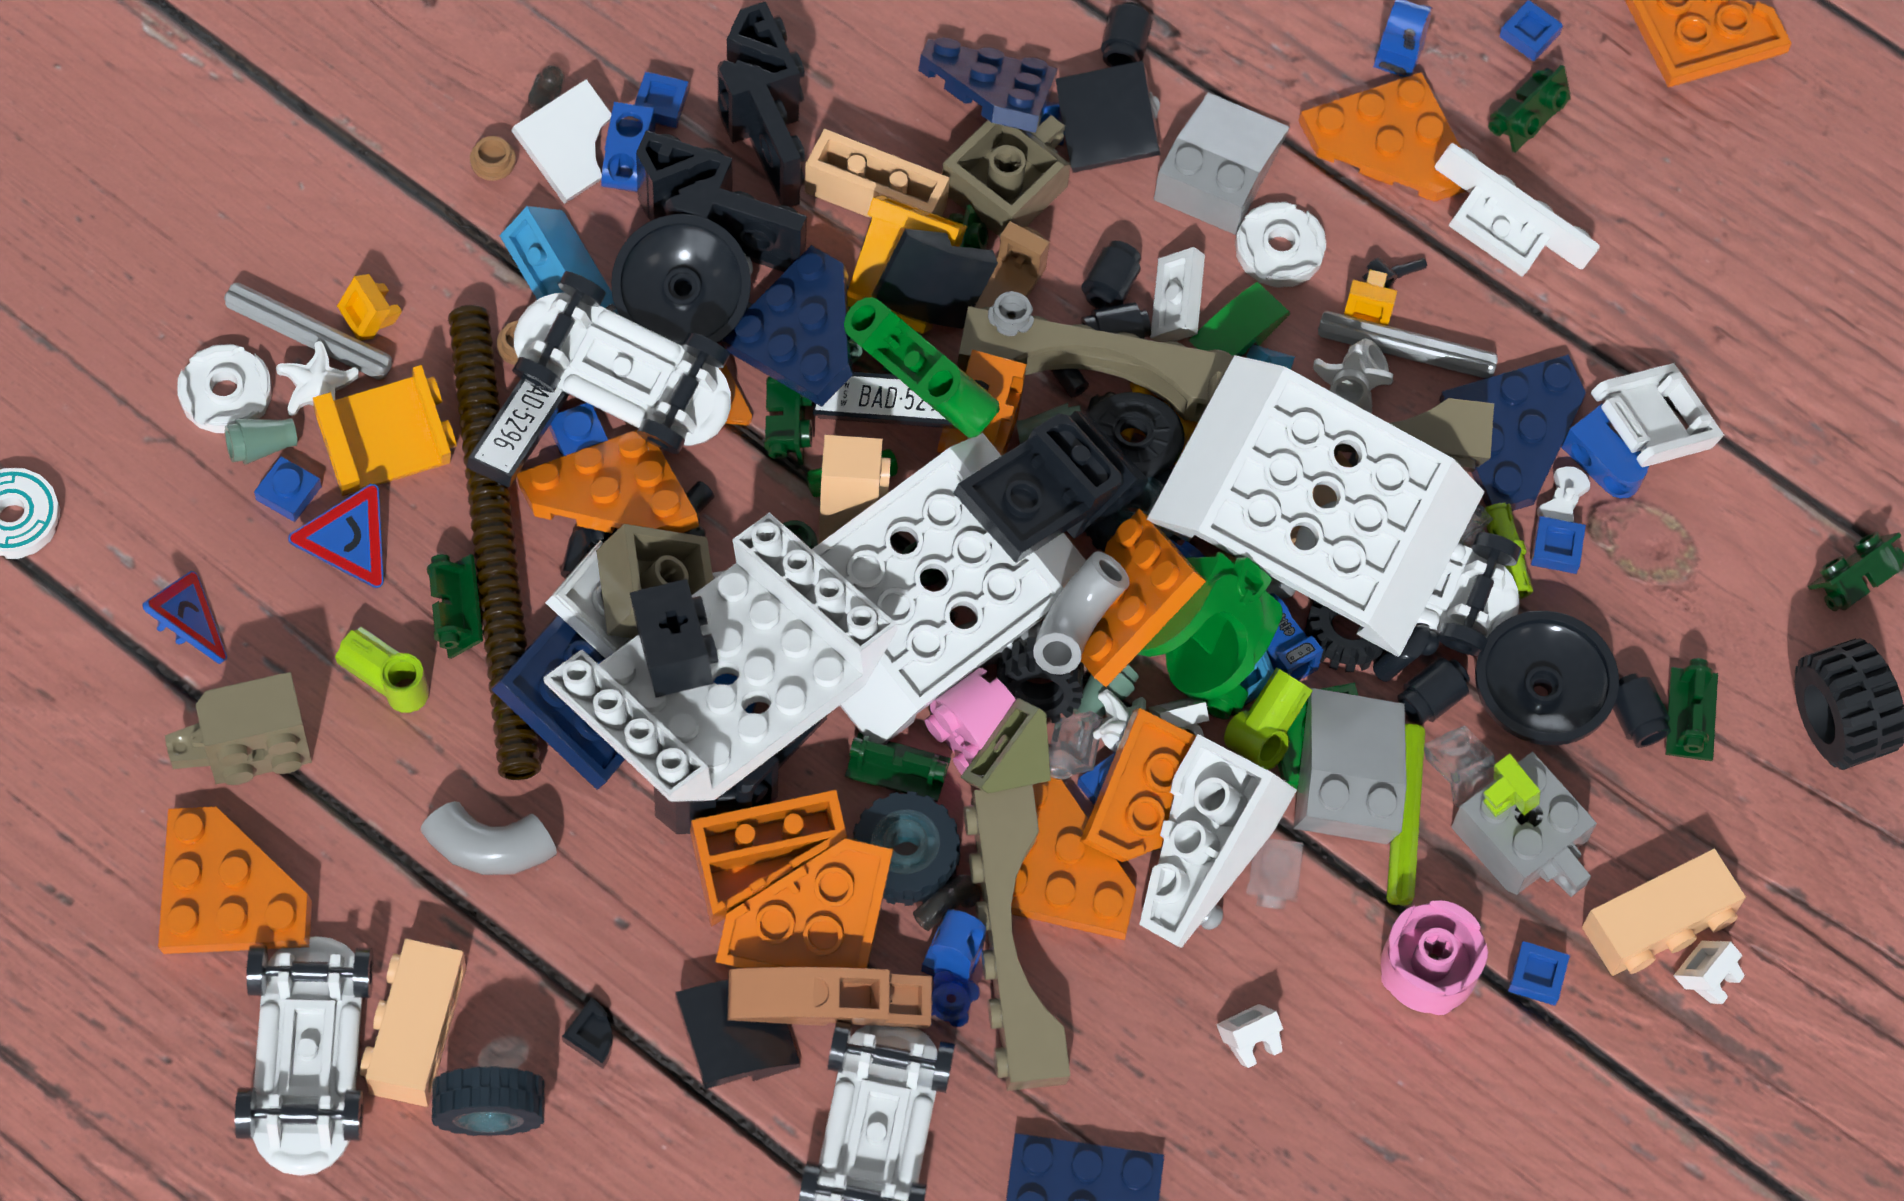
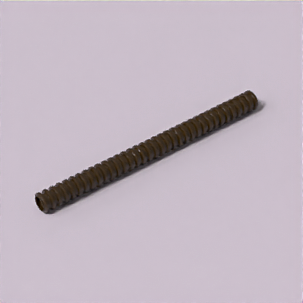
[448,305,542,780]

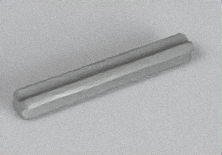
[224,283,392,380]
[1318,311,1498,379]

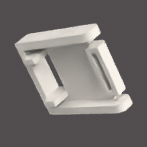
[1591,363,1724,467]

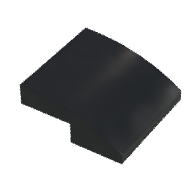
[1056,61,1161,173]
[871,229,998,329]
[675,979,800,1090]

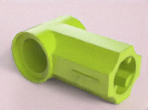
[335,627,429,713]
[1224,668,1313,770]

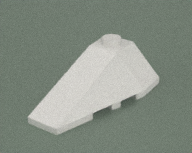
[1139,734,1297,948]

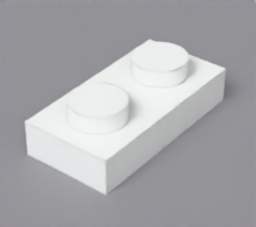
[1150,247,1205,343]

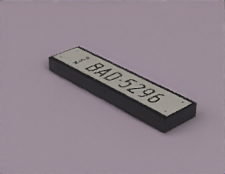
[813,372,989,429]
[466,379,570,487]

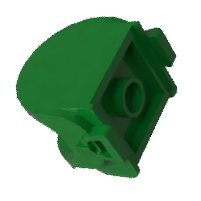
[1138,552,1283,720]

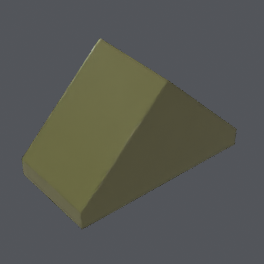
[961,698,1051,793]

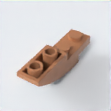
[728,967,932,1029]

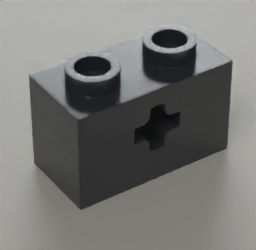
[630,579,719,698]

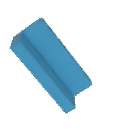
[499,206,619,315]

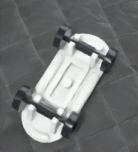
[512,271,731,454]
[1295,501,1521,656]
[235,936,373,1176]
[798,1021,955,1201]

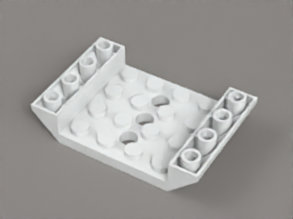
[1146,355,1484,657]
[812,433,1086,745]
[543,513,898,802]

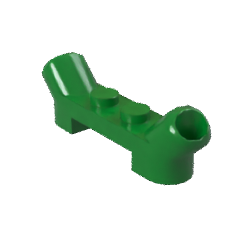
[844,297,1000,438]

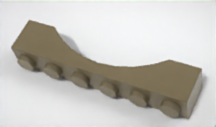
[957,306,1234,422]
[1207,371,1494,472]
[964,784,1070,1091]

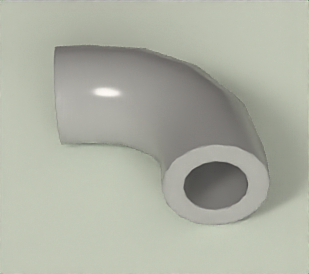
[1033,552,1130,675]
[420,801,557,875]

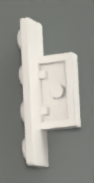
[1434,143,1600,277]

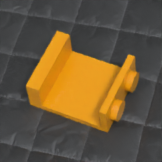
[847,195,967,333]
[313,365,457,496]

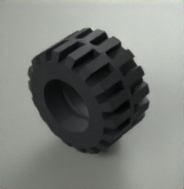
[1794,638,1904,770]

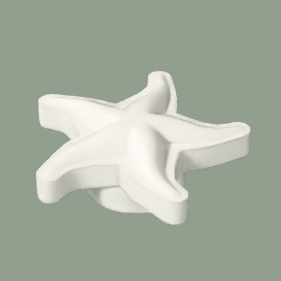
[276,341,359,416]
[1313,344,1393,413]
[1093,689,1146,752]

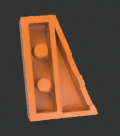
[937,349,1027,456]
[690,790,847,927]

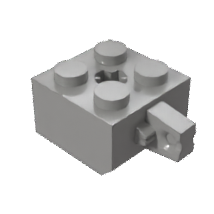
[1451,752,1597,897]

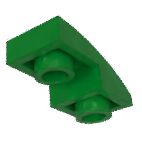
[1188,281,1291,356]

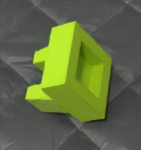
[1483,754,1541,817]

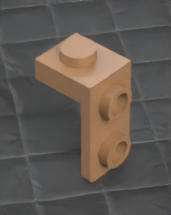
[975,221,1050,308]

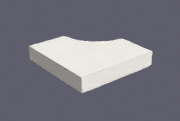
[511,79,611,204]
[545,540,632,658]

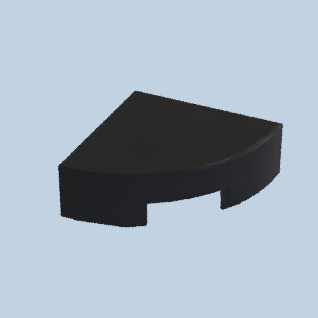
[562,998,613,1069]

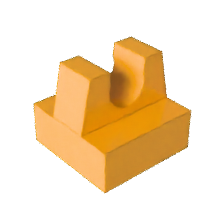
[1344,269,1397,326]
[337,274,402,341]

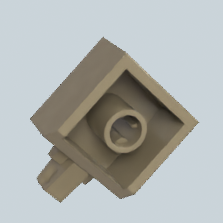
[942,115,1071,237]
[596,524,713,639]
[165,672,312,785]

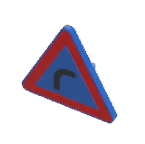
[288,484,384,588]
[142,571,227,664]

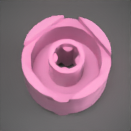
[925,668,1016,775]
[1381,900,1488,1015]

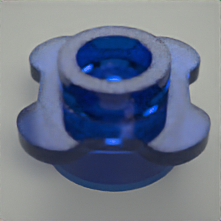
[931,970,980,1027]

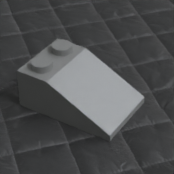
[1154,92,1290,235]
[1293,688,1407,844]

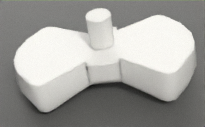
[1537,466,1590,522]

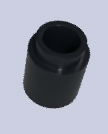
[1101,2,1153,67]
[1081,241,1141,309]
[1081,302,1151,339]
[1397,657,1470,725]
[1613,673,1671,748]

